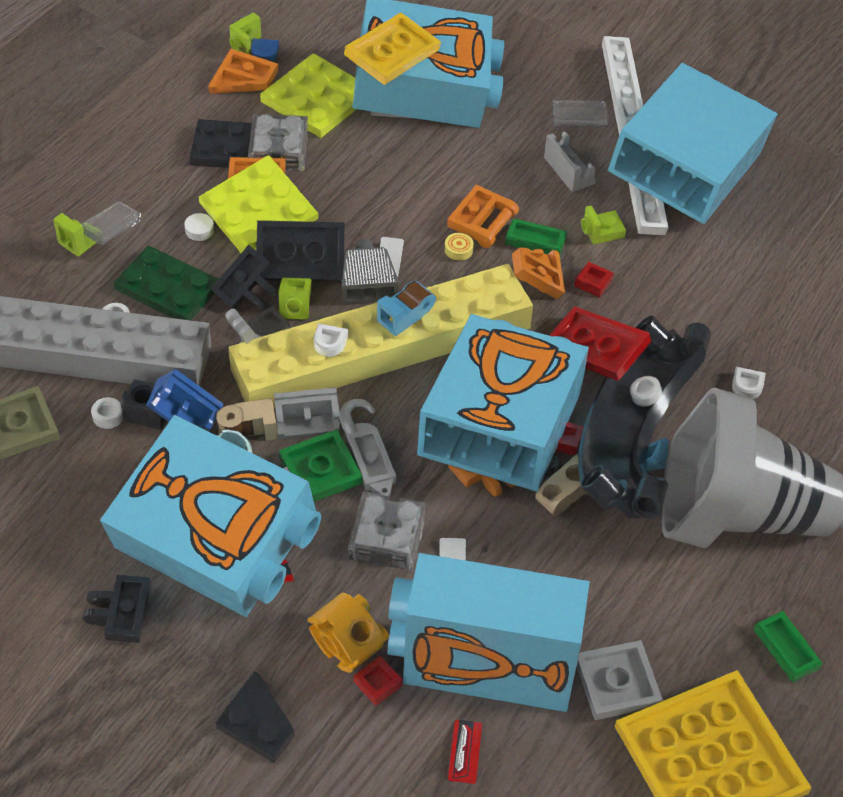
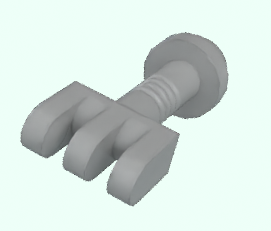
[225,309,261,344]

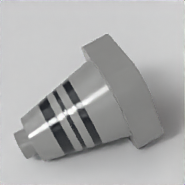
[662,388,843,549]

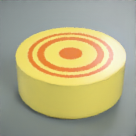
[445,233,474,261]

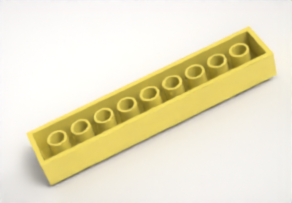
[229,263,533,407]

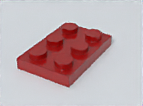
[549,306,651,381]

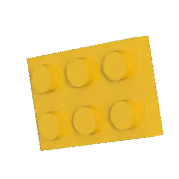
[344,12,441,85]

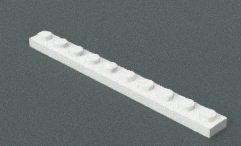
[602,36,668,235]

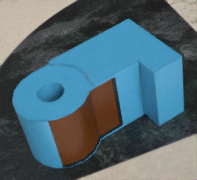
[377,281,436,337]

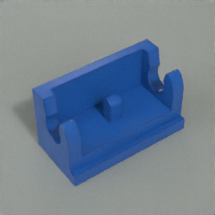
[146,369,223,430]

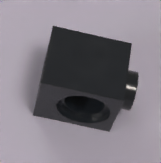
[121,379,166,430]

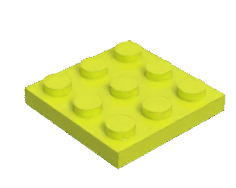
[260,53,357,138]
[199,155,318,253]

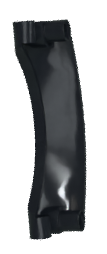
[578,315,711,519]

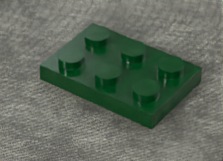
[114,245,219,321]

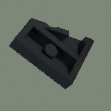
[215,671,294,763]

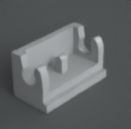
[544,131,596,192]
[274,387,340,439]

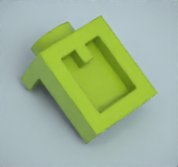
[229,12,261,55]
[581,205,626,245]
[53,213,98,257]
[279,278,311,319]

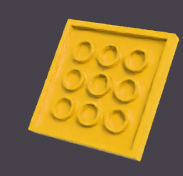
[615,670,812,797]

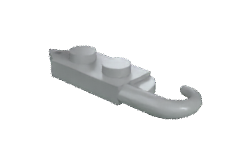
[339,399,396,502]

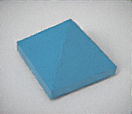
[646,438,669,471]

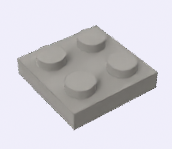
[577,640,663,720]

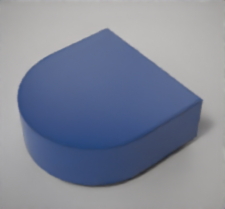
[251,38,279,62]

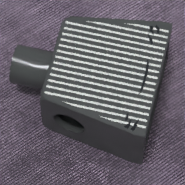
[342,239,399,305]

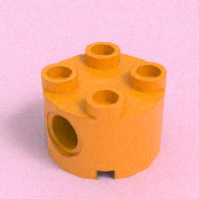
[308,592,389,673]

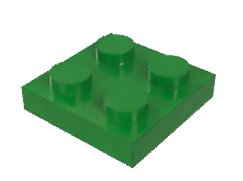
[279,429,363,502]

